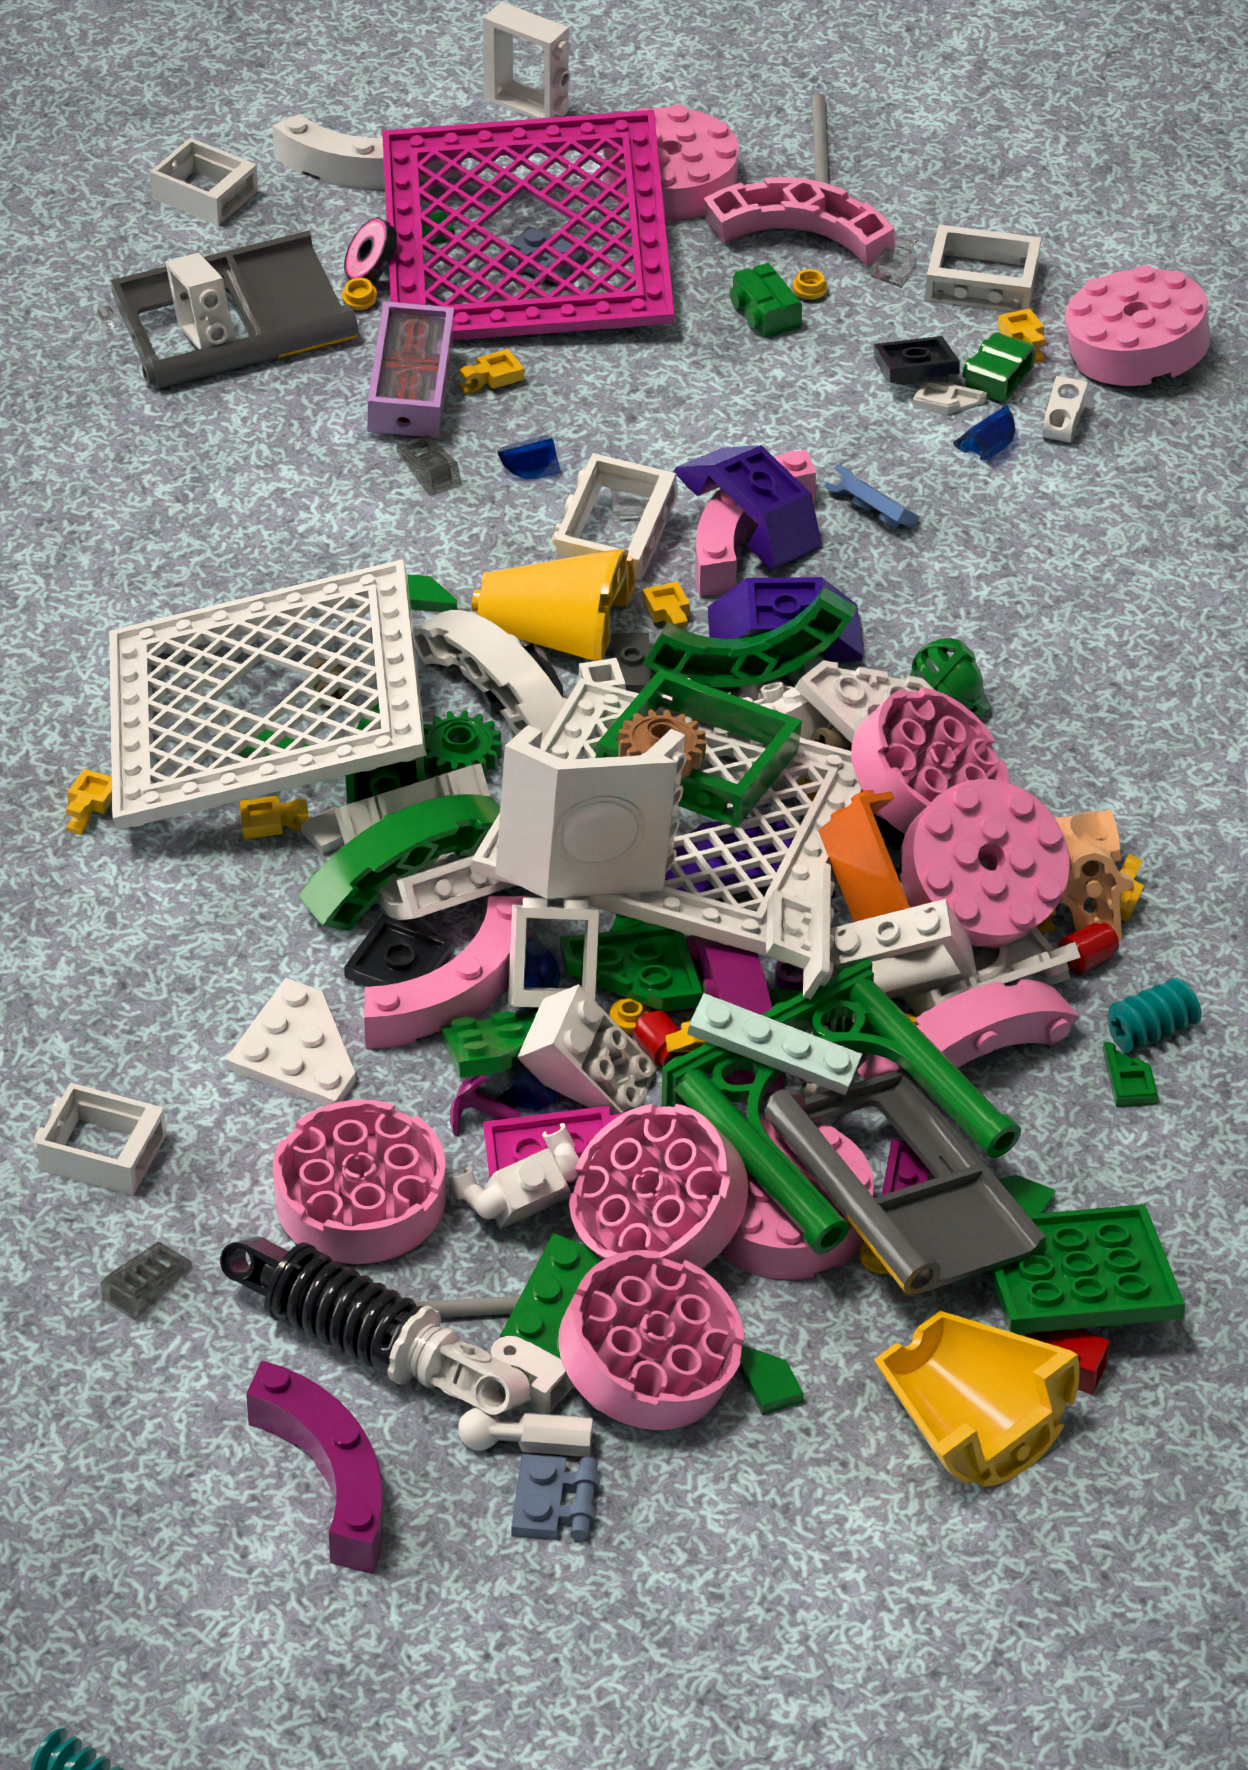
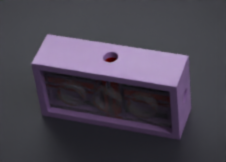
[367,301,454,438]

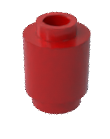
[1058,922,1119,975]
[633,1011,689,1067]

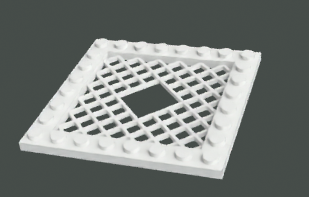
[109,559,427,830]
[471,678,863,958]

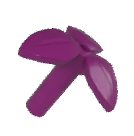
[450,1075,521,1137]

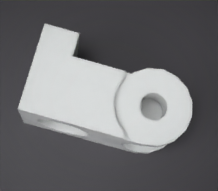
[1042,376,1088,443]
[491,1336,572,1414]

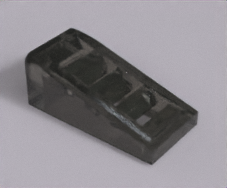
[396,435,462,496]
[100,1241,192,1321]

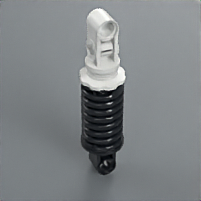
[220,1236,530,1415]

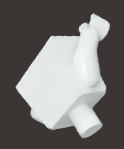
[448,1123,579,1229]

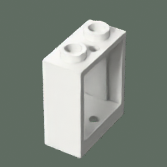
[150,138,258,226]
[165,253,235,350]
[508,897,599,1007]
[33,1083,167,1196]

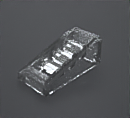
[1178,347,1248,405]

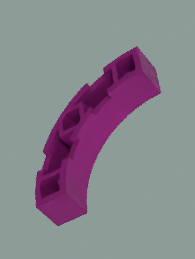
[686,935,786,1093]
[246,1360,383,1574]

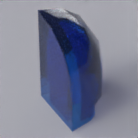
[953,405,1016,460]
[497,434,561,479]
[524,938,561,988]
[496,1064,559,1111]

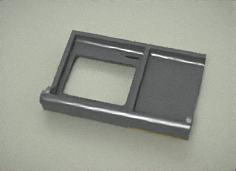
[111,230,358,390]
[764,1068,1047,1295]

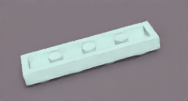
[687,993,862,1096]

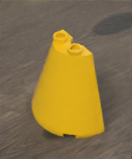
[471,549,635,661]
[874,1311,1079,1487]

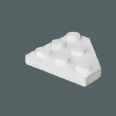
[795,660,934,743]
[225,978,356,1106]

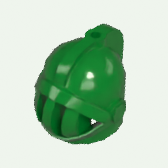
[911,638,991,717]

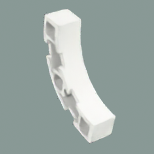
[272,114,462,190]
[413,610,567,743]

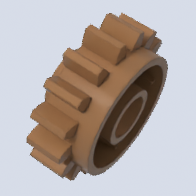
[617,710,707,779]

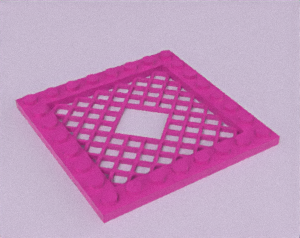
[382,110,675,341]

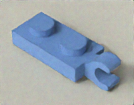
[825,465,920,529]

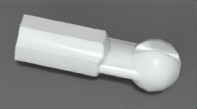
[458,1408,593,1457]

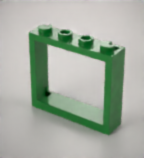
[595,669,802,828]

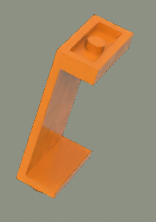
[818,790,932,922]

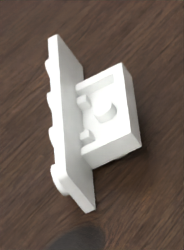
[766,862,835,1000]

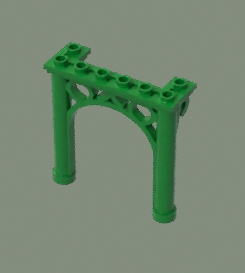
[661,959,1021,1254]

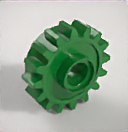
[423,710,502,777]

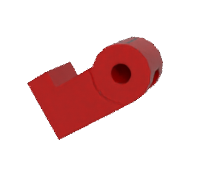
[1026,1330,1110,1395]

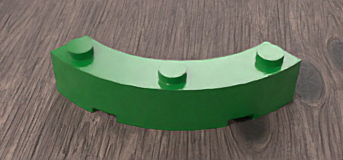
[642,587,857,687]
[299,794,500,931]

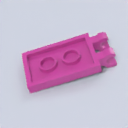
[483,1106,630,1187]

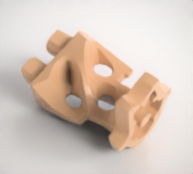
[1054,809,1134,941]

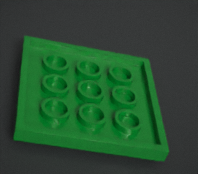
[989,1204,1185,1334]

